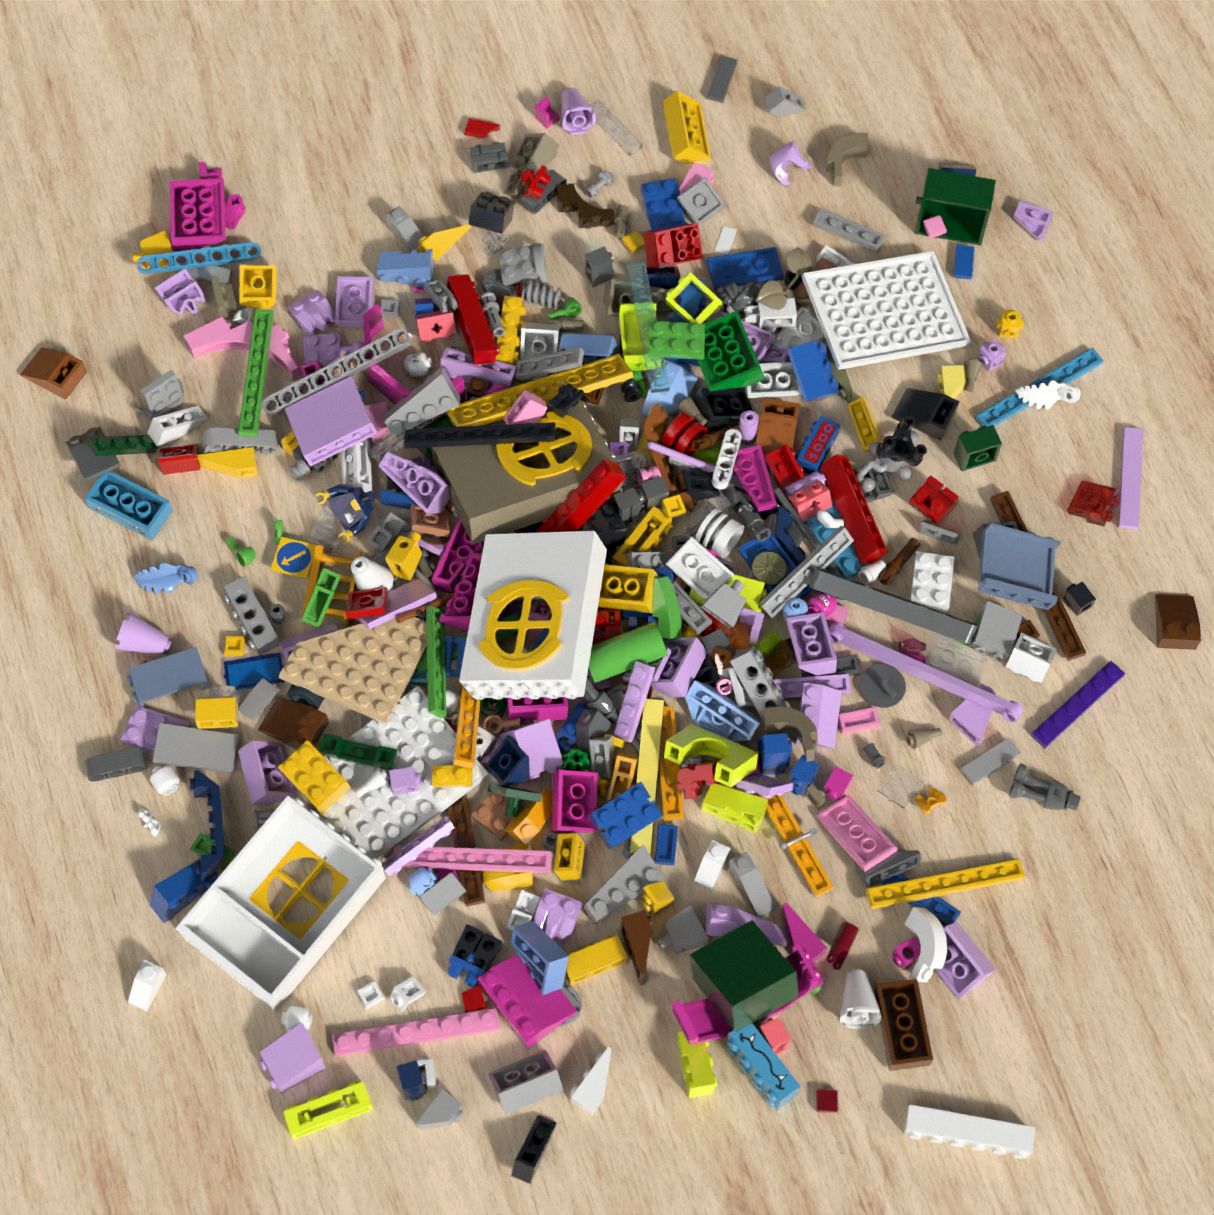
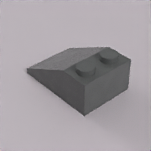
[66,427,121,482]

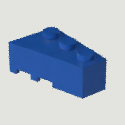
[672,278,707,323]
[757,733,792,775]
[150,859,218,923]

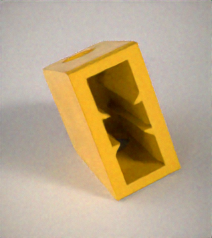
[132,230,173,269]
[385,532,422,581]

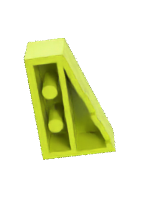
[701,783,768,833]
[677,1031,717,1098]

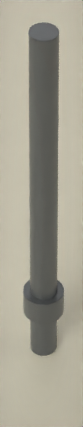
[773,488,842,576]

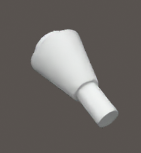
[355,767,390,797]

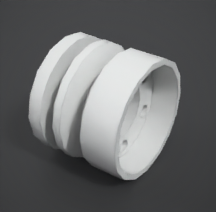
[695,508,744,559]

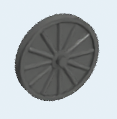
[483,269,515,297]

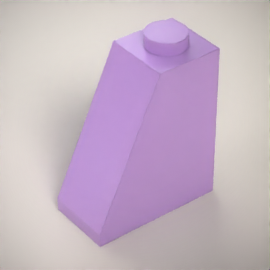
[948,683,995,746]

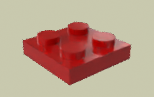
[345,587,388,619]

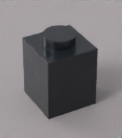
[1064,581,1096,616]

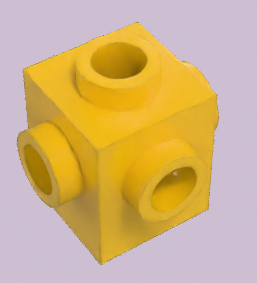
[997,310,1024,338]

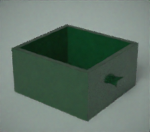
[915,168,996,246]
[690,920,798,1032]

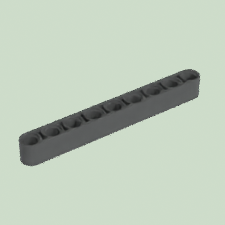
[809,568,978,644]

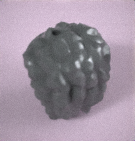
[715,282,760,315]

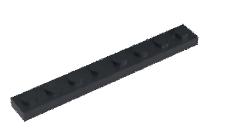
[404,422,556,449]

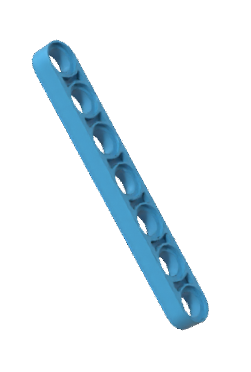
[137,242,261,274]

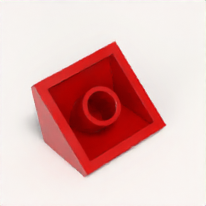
[158,444,200,475]

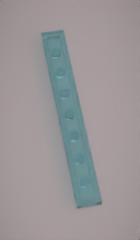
[626,262,670,393]

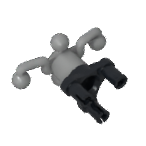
[856,415,927,492]

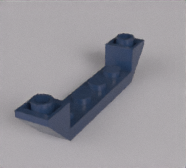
[774,506,844,600]
[190,770,225,883]

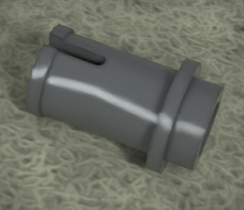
[269,604,285,624]
[863,743,886,769]

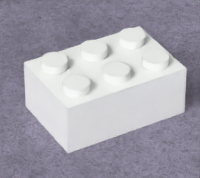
[909,551,954,613]

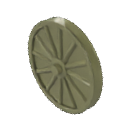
[752,552,786,585]

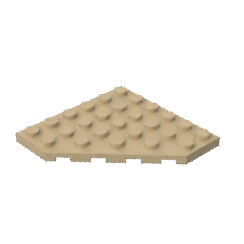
[279,617,427,724]

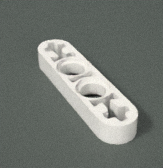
[712,429,742,489]

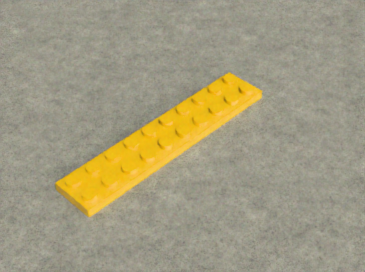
[446,354,633,427]

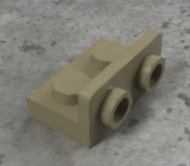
[211,276,238,318]

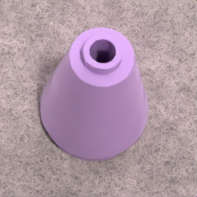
[561,88,596,135]
[115,612,172,655]

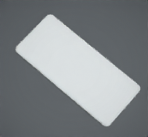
[715,226,737,255]

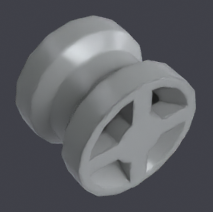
[288,459,311,482]

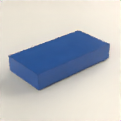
[953,245,974,280]
[380,490,418,510]
[655,824,678,866]

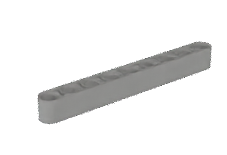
[262,328,413,415]

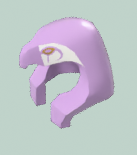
[770,140,813,185]

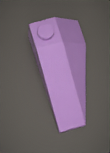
[379,451,450,514]
[705,903,787,946]

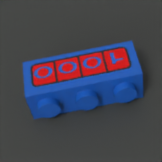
[795,416,840,474]

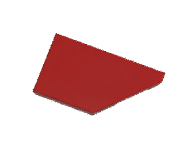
[464,118,500,139]

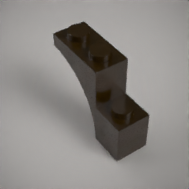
[556,183,614,229]
[750,638,797,689]

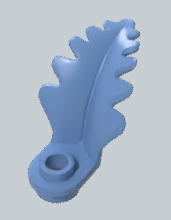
[134,563,198,594]

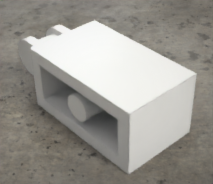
[744,298,797,328]

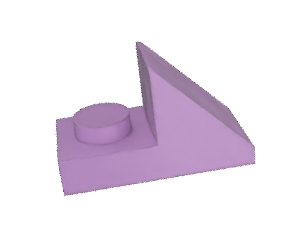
[761,345,792,363]

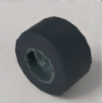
[287,684,324,710]

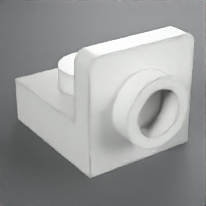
[390,976,426,1012]
[416,1057,437,1089]

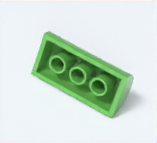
[588,622,668,683]

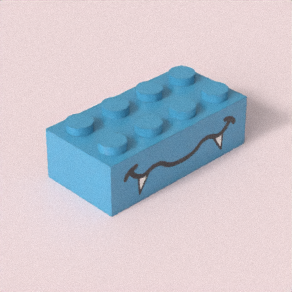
[85,471,173,541]
[726,1023,800,1110]

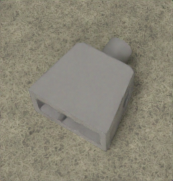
[700,579,746,628]
[657,905,709,954]

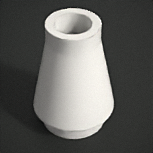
[858,560,886,584]

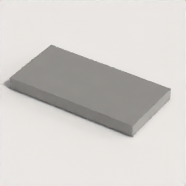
[153,723,238,774]

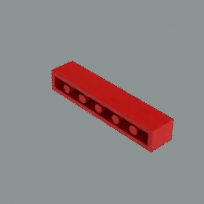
[447,274,499,365]
[820,454,888,563]
[535,458,627,533]

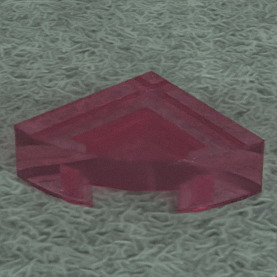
[898,638,926,652]

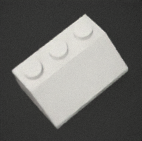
[745,362,802,398]

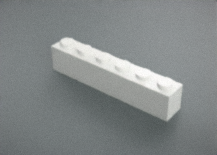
[904,1105,1035,1159]

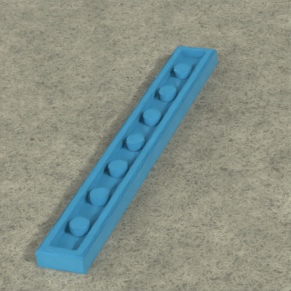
[975,348,1104,427]

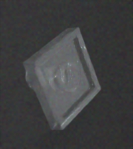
[615,449,654,492]

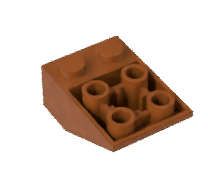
[20,347,87,400]
[755,398,800,456]

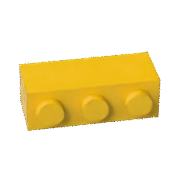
[565,935,627,986]

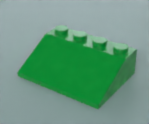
[697,310,765,391]

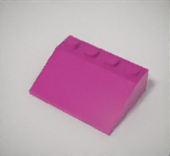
[170,178,226,252]
[477,955,578,1049]

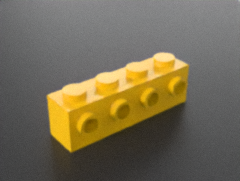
[496,296,526,365]

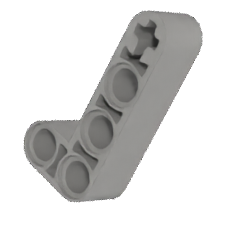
[202,428,278,454]

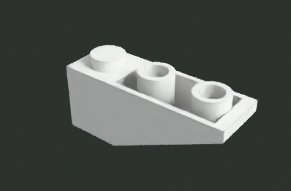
[570,1047,612,1116]

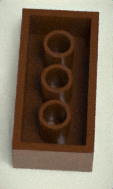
[874,979,933,1071]

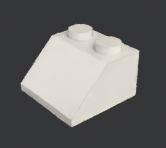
[520,322,559,361]
[1006,632,1057,683]

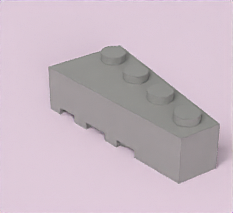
[384,366,460,437]
[583,845,665,924]

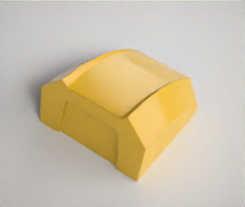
[240,265,278,309]
[483,844,533,892]

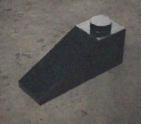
[511,1115,557,1184]

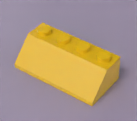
[662,90,711,164]

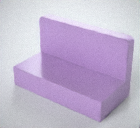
[738,608,765,646]

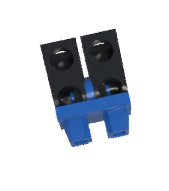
[447,924,503,988]

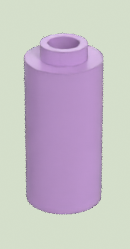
[738,410,759,445]
[783,471,826,500]

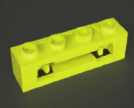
[283,1081,373,1140]

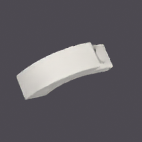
[904,907,947,982]

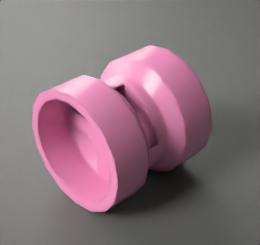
[637,465,661,487]

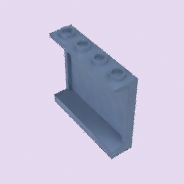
[978,523,1061,610]

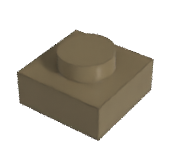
[805,784,826,810]

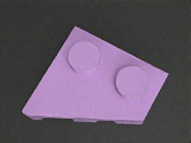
[1014,201,1054,242]

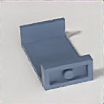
[127,647,210,708]

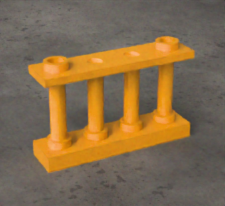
[302,545,362,627]

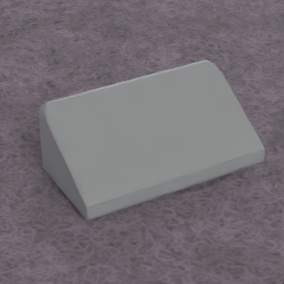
[919,521,958,545]
[589,737,615,778]
[420,873,466,916]

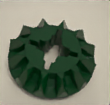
[479,698,507,719]

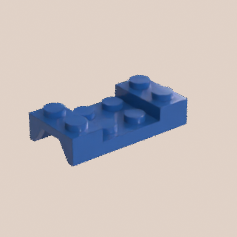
[641,178,688,230]

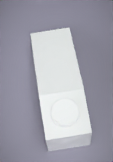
[147,406,208,446]

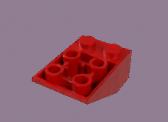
[643,223,703,268]

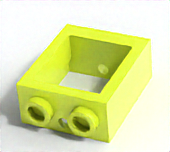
[665,272,723,324]

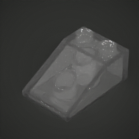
[925,633,987,687]

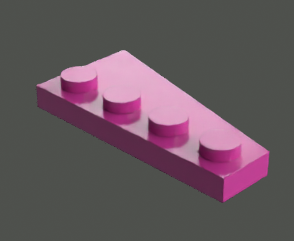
[726,445,777,512]

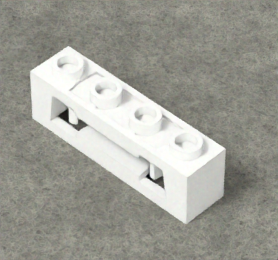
[341,438,372,493]

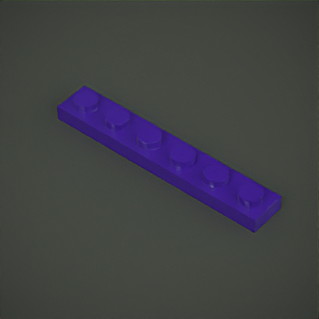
[1031,661,1125,749]

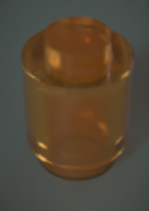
[730,622,750,650]

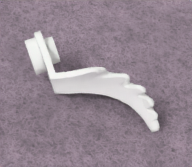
[1015,380,1081,409]

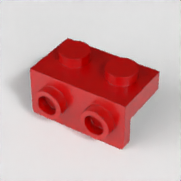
[764,444,804,490]

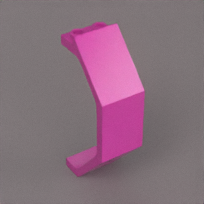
[363,304,466,414]
[671,944,824,1046]

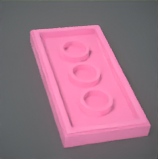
[816,795,897,872]

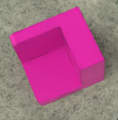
[535,97,560,129]
[198,162,223,179]

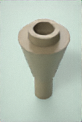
[964,358,983,392]
[678,398,707,425]
[906,728,942,749]

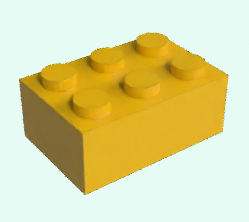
[598,565,659,613]
[278,740,351,815]

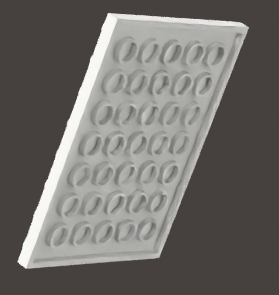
[802,251,971,370]
[298,686,489,861]

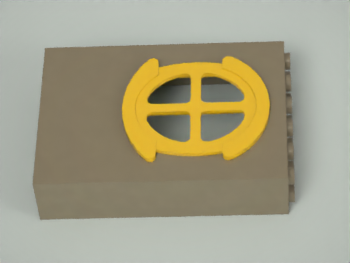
[431,399,623,544]

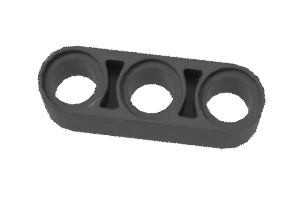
[520,169,567,214]
[85,748,145,782]

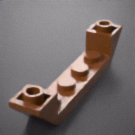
[643,403,697,512]

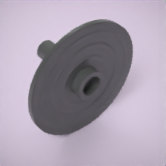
[859,664,906,708]

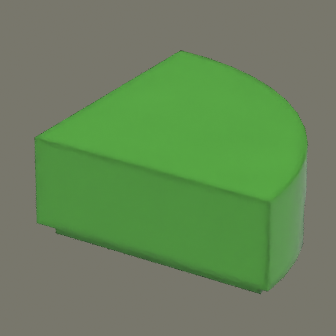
[274,519,284,545]

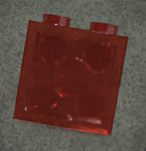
[1067,480,1120,527]

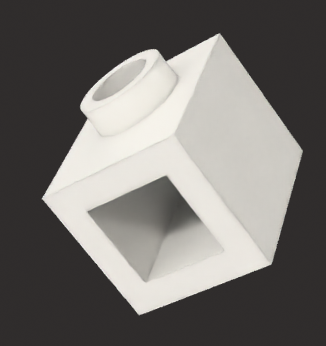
[475,727,496,761]

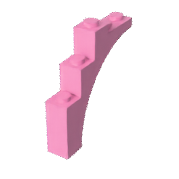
[184,317,300,380]

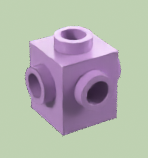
[977,339,1006,372]

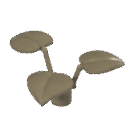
[756,247,819,321]

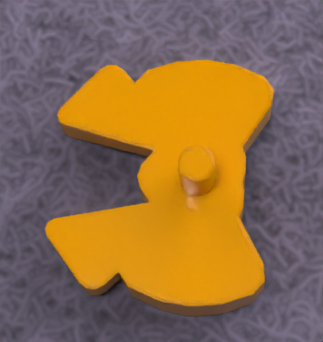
[916,788,947,814]

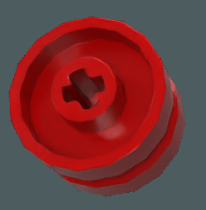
[661,412,707,457]

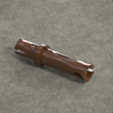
[691,425,733,452]
[878,538,920,585]

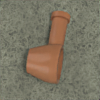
[483,715,521,735]

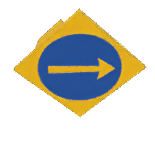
[270,537,316,579]

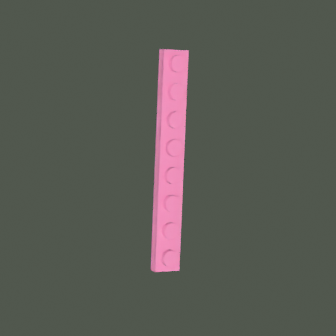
[393,846,552,873]
[332,1008,500,1057]

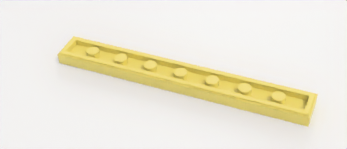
[630,699,664,854]

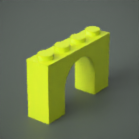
[664,724,759,787]

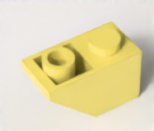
[937,365,965,398]

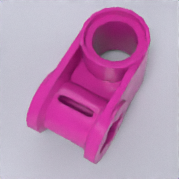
[225,194,246,230]

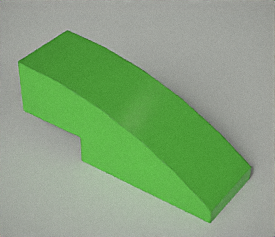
[301,568,341,628]
[652,576,681,639]

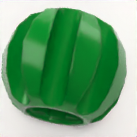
[561,748,590,771]

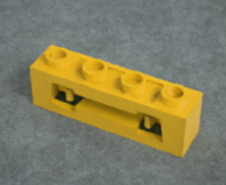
[612,506,673,567]

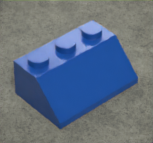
[787,341,839,402]

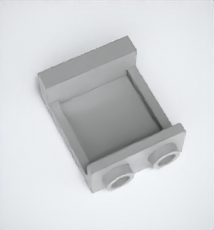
[969,601,1022,661]

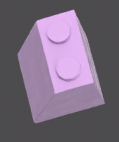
[501,719,563,780]
[259,1022,326,1093]

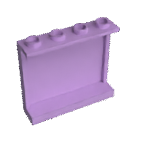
[284,376,377,466]

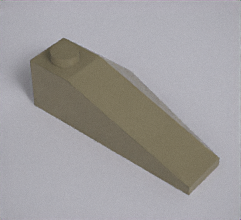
[504,133,560,196]
[603,279,679,317]

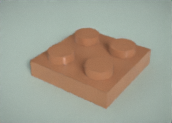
[410,504,450,537]
[471,792,524,841]

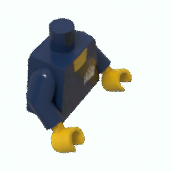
[315,484,375,544]

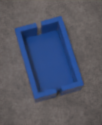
[587,782,663,849]

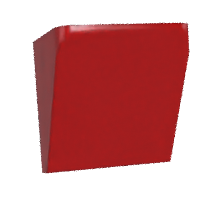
[461,986,486,1013]

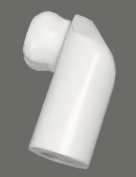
[817,510,844,528]

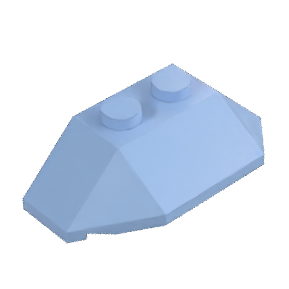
[641,358,698,417]
[685,680,760,743]

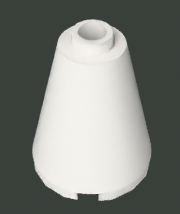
[351,557,394,592]
[840,969,881,1029]

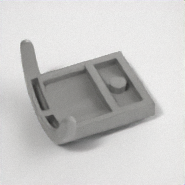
[499,243,550,290]
[134,370,184,419]

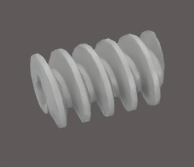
[522,280,561,311]

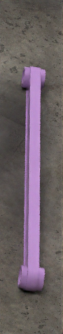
[829,622,1023,723]

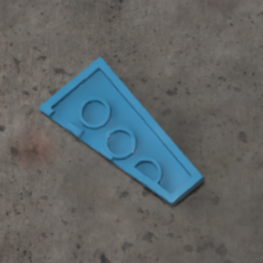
[804,503,861,579]

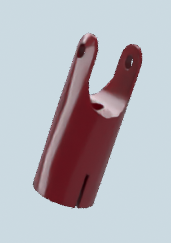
[826,922,859,970]

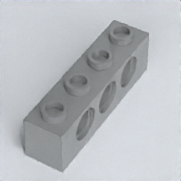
[223,576,280,655]
[730,646,791,720]

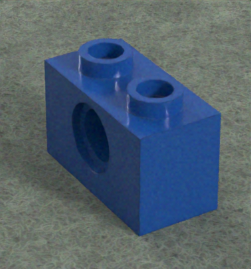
[788,754,819,797]

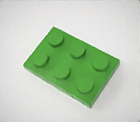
[648,321,705,360]

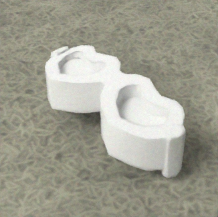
[137,809,161,837]

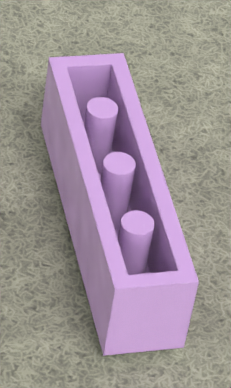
[440,347,517,388]

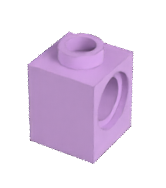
[389,767,421,795]

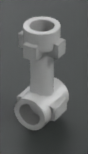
[585,170,616,198]

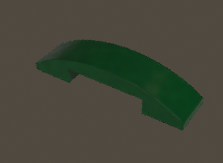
[318,733,398,769]

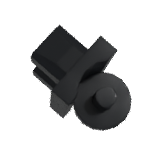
[548,383,584,418]

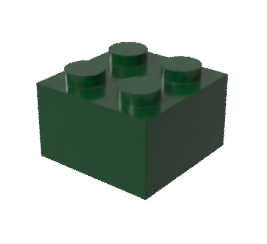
[954,425,1002,471]

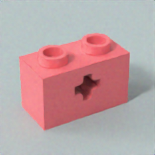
[415,309,456,342]
[788,480,832,522]
[759,1017,791,1055]

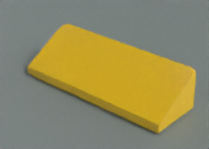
[847,396,883,452]

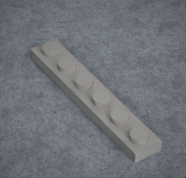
[758,526,854,619]

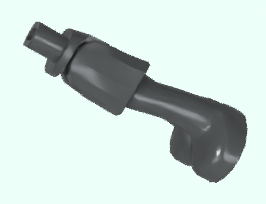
[583,678,619,723]
[1009,763,1081,811]

